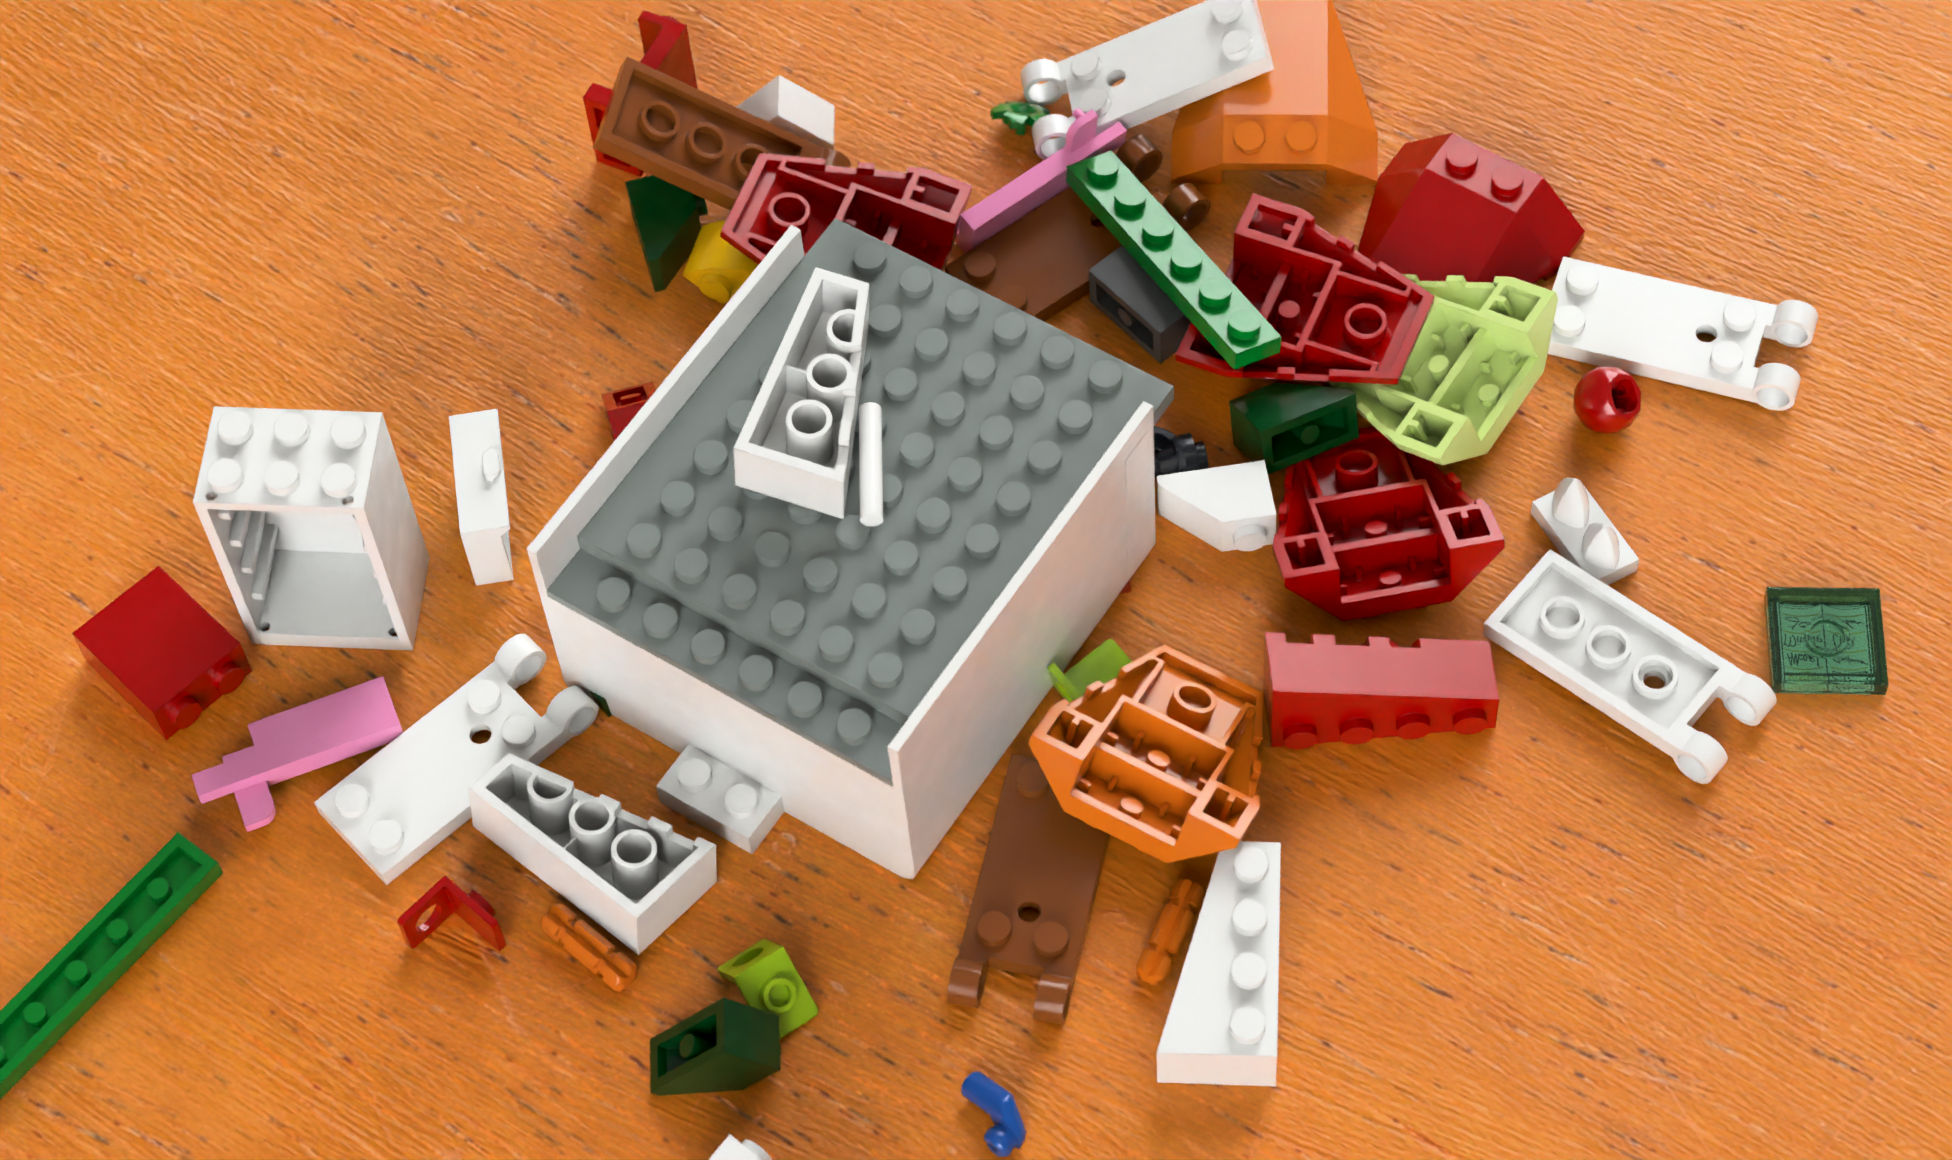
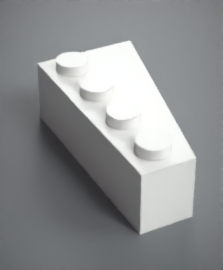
[733,267,869,519]
[468,753,717,955]
[1156,841,1281,1086]

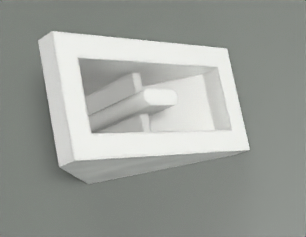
[737,75,835,150]

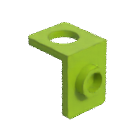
[1047,639,1132,703]
[717,939,818,1039]

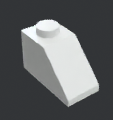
[1157,460,1276,552]

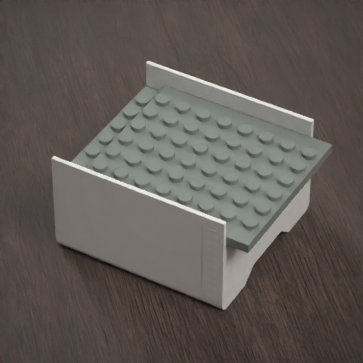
[527,218,1174,879]

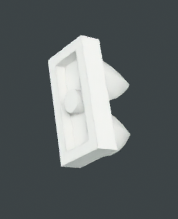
[1531,477,1639,585]

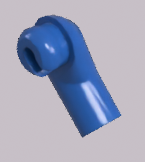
[961,1071,1026,1157]

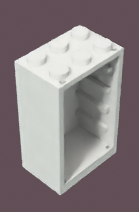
[193,406,430,651]

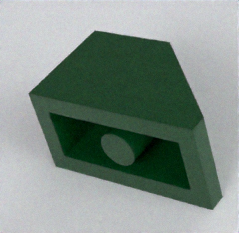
[625,175,708,292]
[1229,382,1359,475]
[650,998,781,1096]

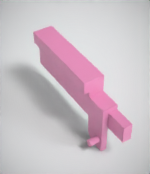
[955,108,1127,253]
[192,676,403,832]

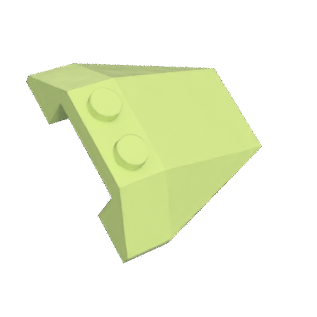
[1325,274,1558,466]

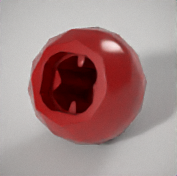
[1573,366,1641,434]

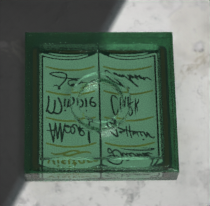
[1764,587,1888,695]

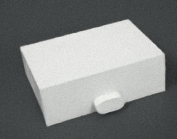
[449,409,514,586]

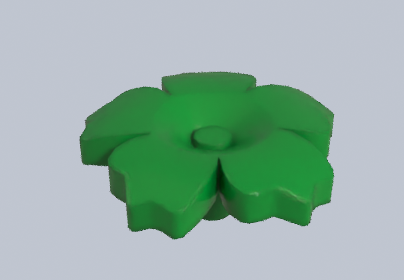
[990,101,1050,135]

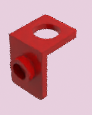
[397,875,506,951]

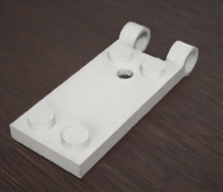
[1020,0,1274,160]
[1548,257,1819,411]
[1483,549,1777,784]
[314,634,599,885]

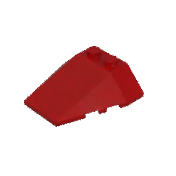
[1357,133,1585,284]
[720,153,973,271]
[1175,193,1435,385]
[1273,426,1505,621]

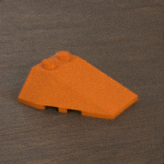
[1171,0,1378,185]
[1028,644,1264,863]

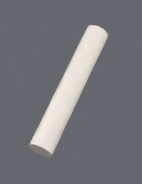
[859,402,883,527]

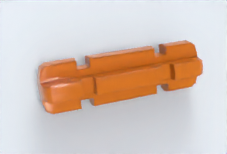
[1136,878,1205,987]
[540,903,638,992]

